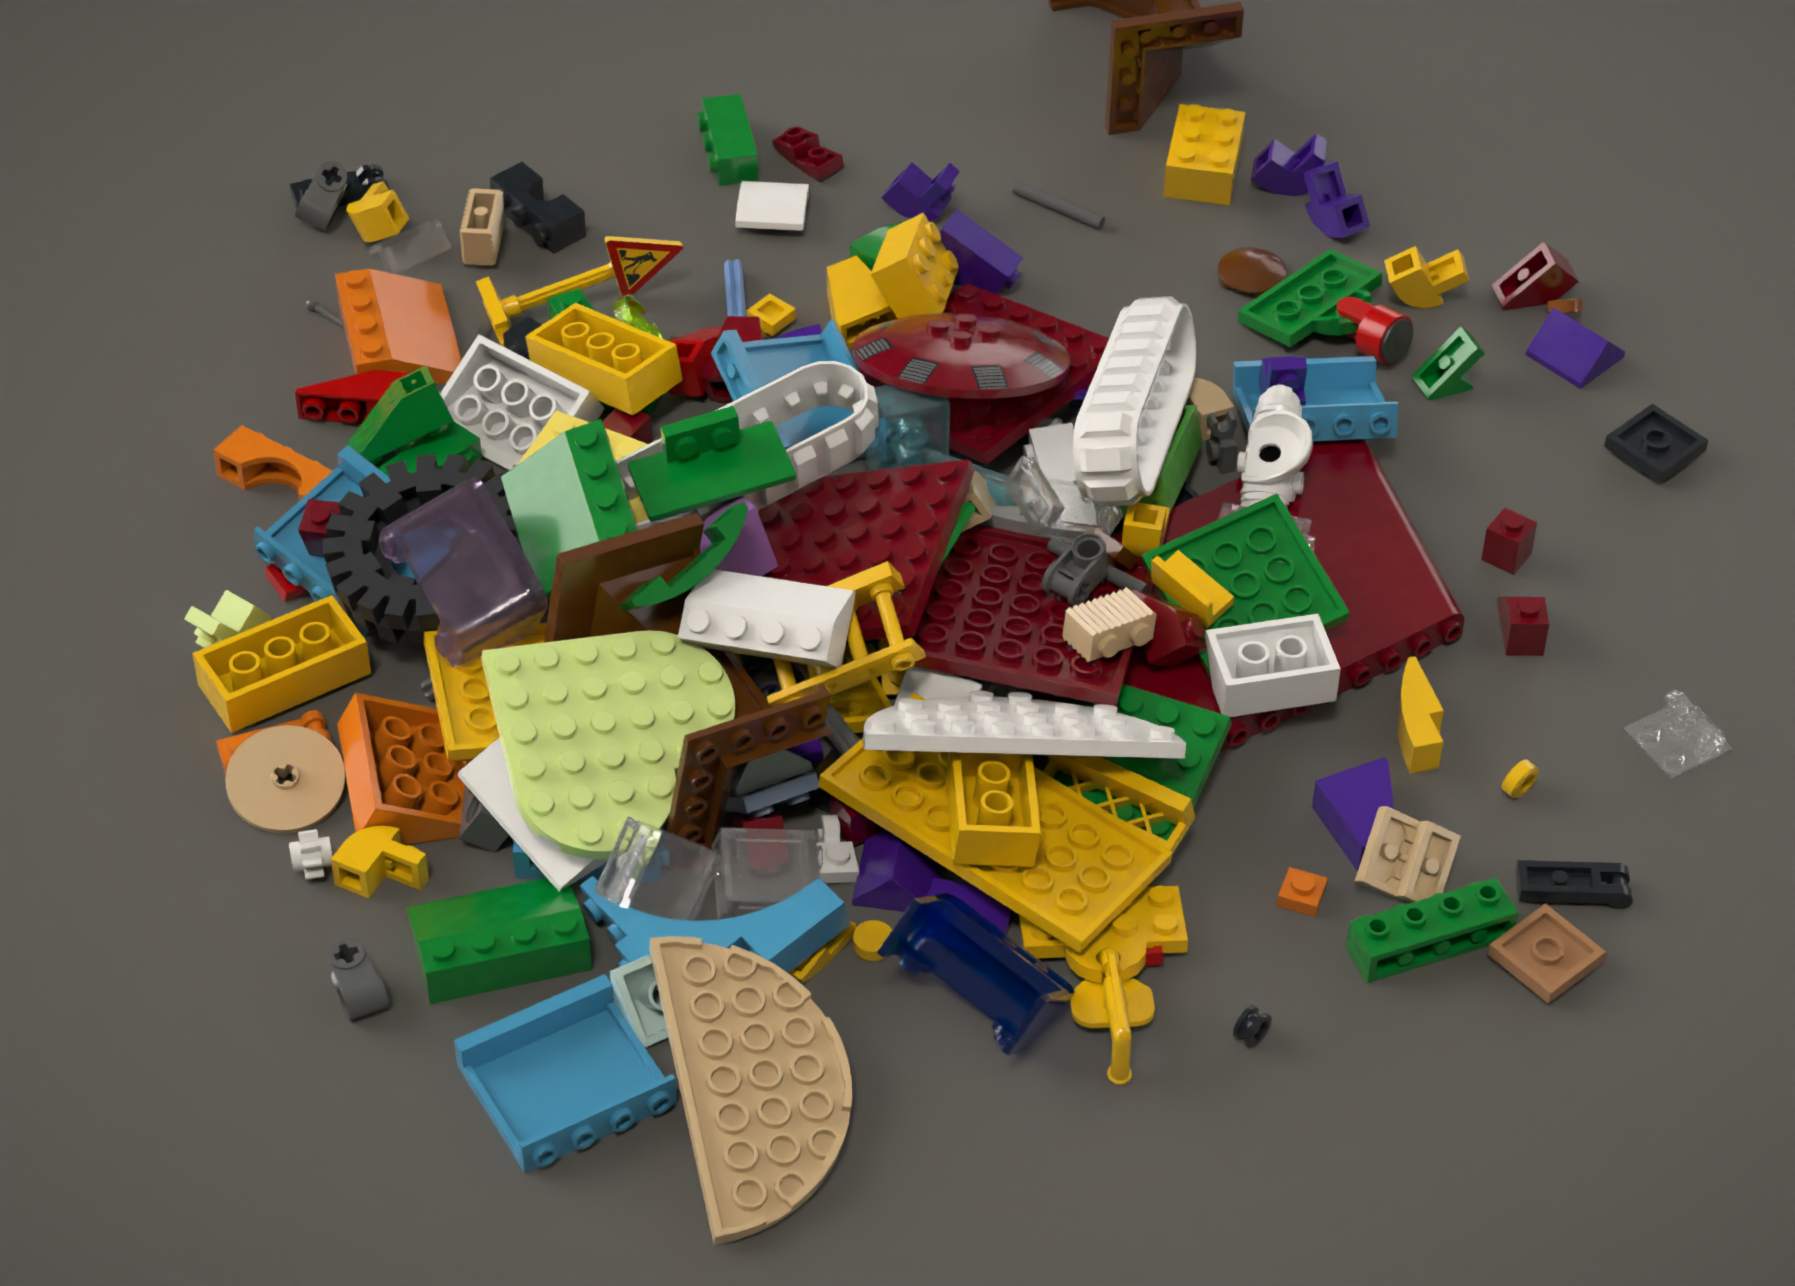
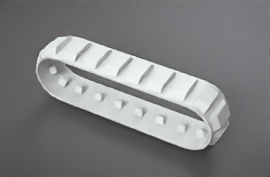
[1073,296,1197,506]
[617,361,879,530]

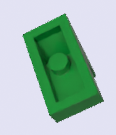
[1411,326,1485,401]

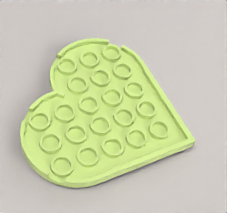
[481,630,735,859]

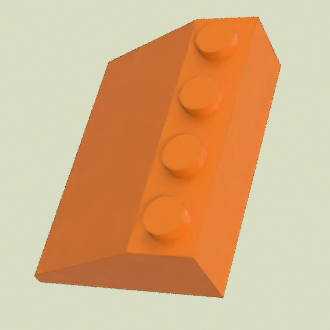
[335,269,462,384]
[337,692,472,845]

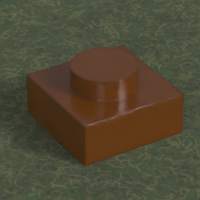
[1093,528,1139,570]

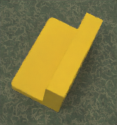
[1151,550,1234,628]

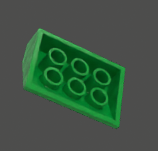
[501,419,639,604]
[406,878,592,1004]

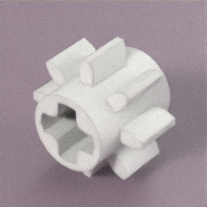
[289,829,332,880]

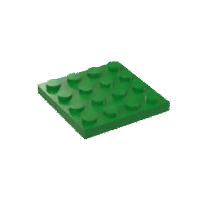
[1141,493,1350,682]
[1040,684,1232,840]

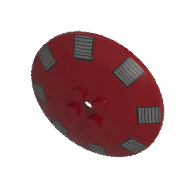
[853,313,1070,399]

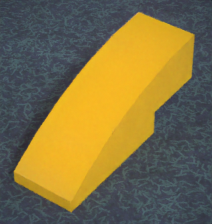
[1397,656,1444,774]

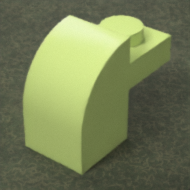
[184,590,272,648]

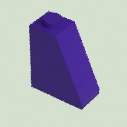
[940,209,1023,294]
[1312,757,1394,872]

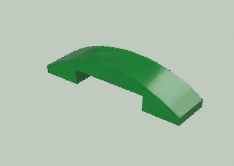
[619,502,748,611]

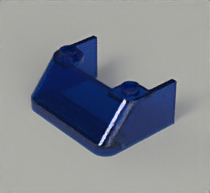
[877,893,1075,1056]

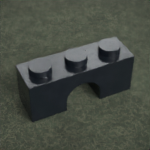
[490,162,586,254]

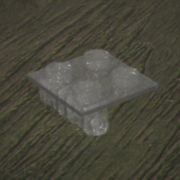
[1623,690,1733,780]

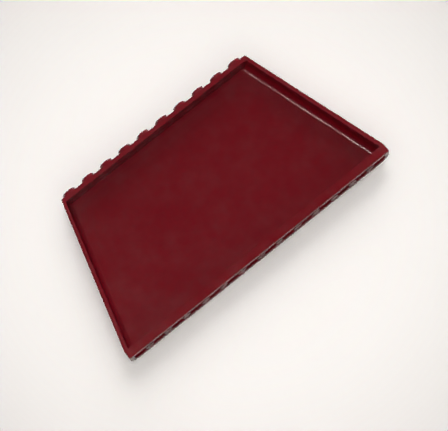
[1028,439,1465,753]

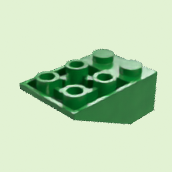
[345,365,454,465]

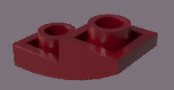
[772,126,844,181]

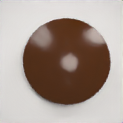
[1218,247,1286,298]

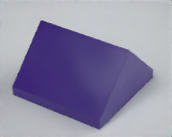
[1526,307,1625,389]
[852,829,942,914]

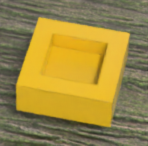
[746,293,796,336]

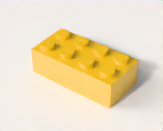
[525,303,683,415]
[192,595,371,733]

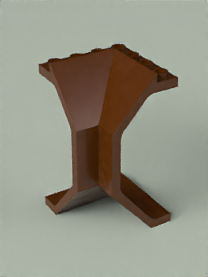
[1048,0,1244,135]
[544,513,833,850]

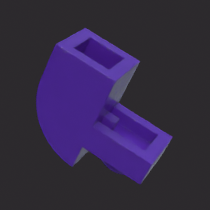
[1251,133,1327,196]
[1303,161,1370,238]
[881,162,960,222]
[1259,356,1308,406]

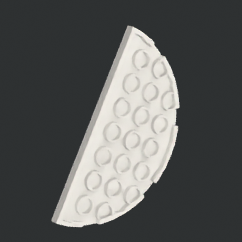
[863,691,1186,758]

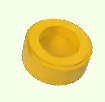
[1501,759,1539,799]
[853,920,894,961]

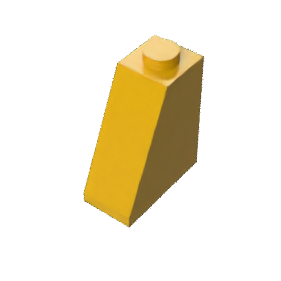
[827,255,898,349]

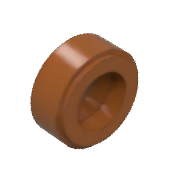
[1547,298,1583,314]

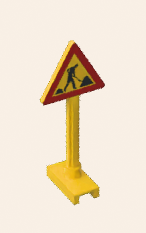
[476,236,683,347]

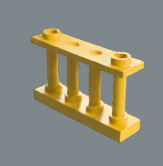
[767,561,926,707]

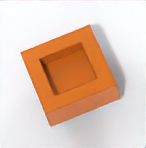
[1277,867,1328,917]

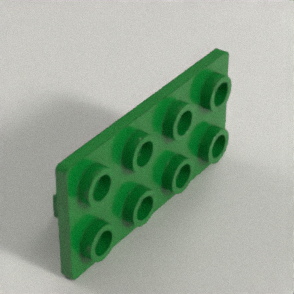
[627,406,796,522]

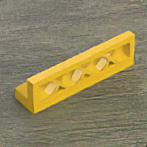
[1043,755,1196,853]

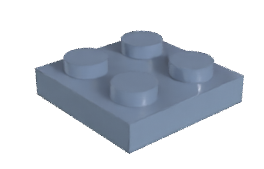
[725,772,820,818]

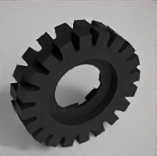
[323,454,531,645]

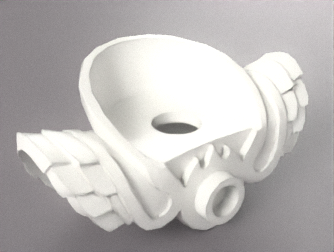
[1237,385,1313,509]

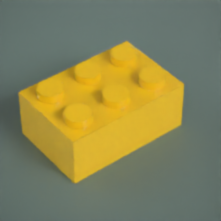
[1163,104,1245,205]
[870,213,958,318]
[945,752,1041,867]

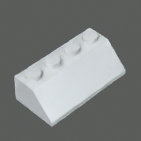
[678,569,856,669]

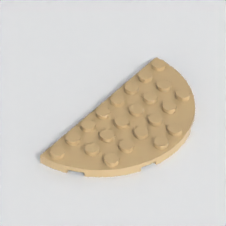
[649,936,852,1245]

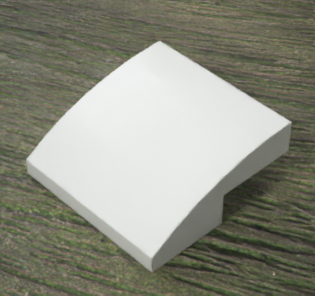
[735,181,809,231]

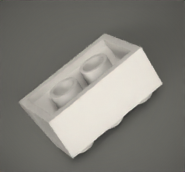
[1205,614,1341,717]

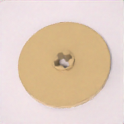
[225,725,346,834]

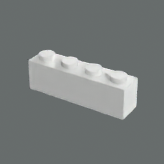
[1023,423,1103,543]

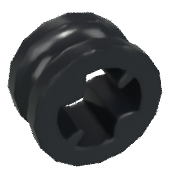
[1233,1005,1272,1048]

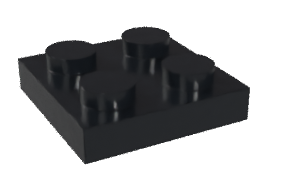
[1604,404,1708,483]

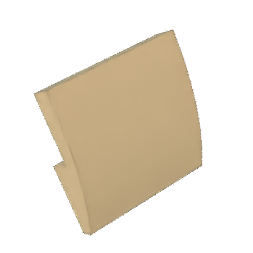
[1355,806,1461,904]

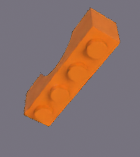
[213,425,332,501]

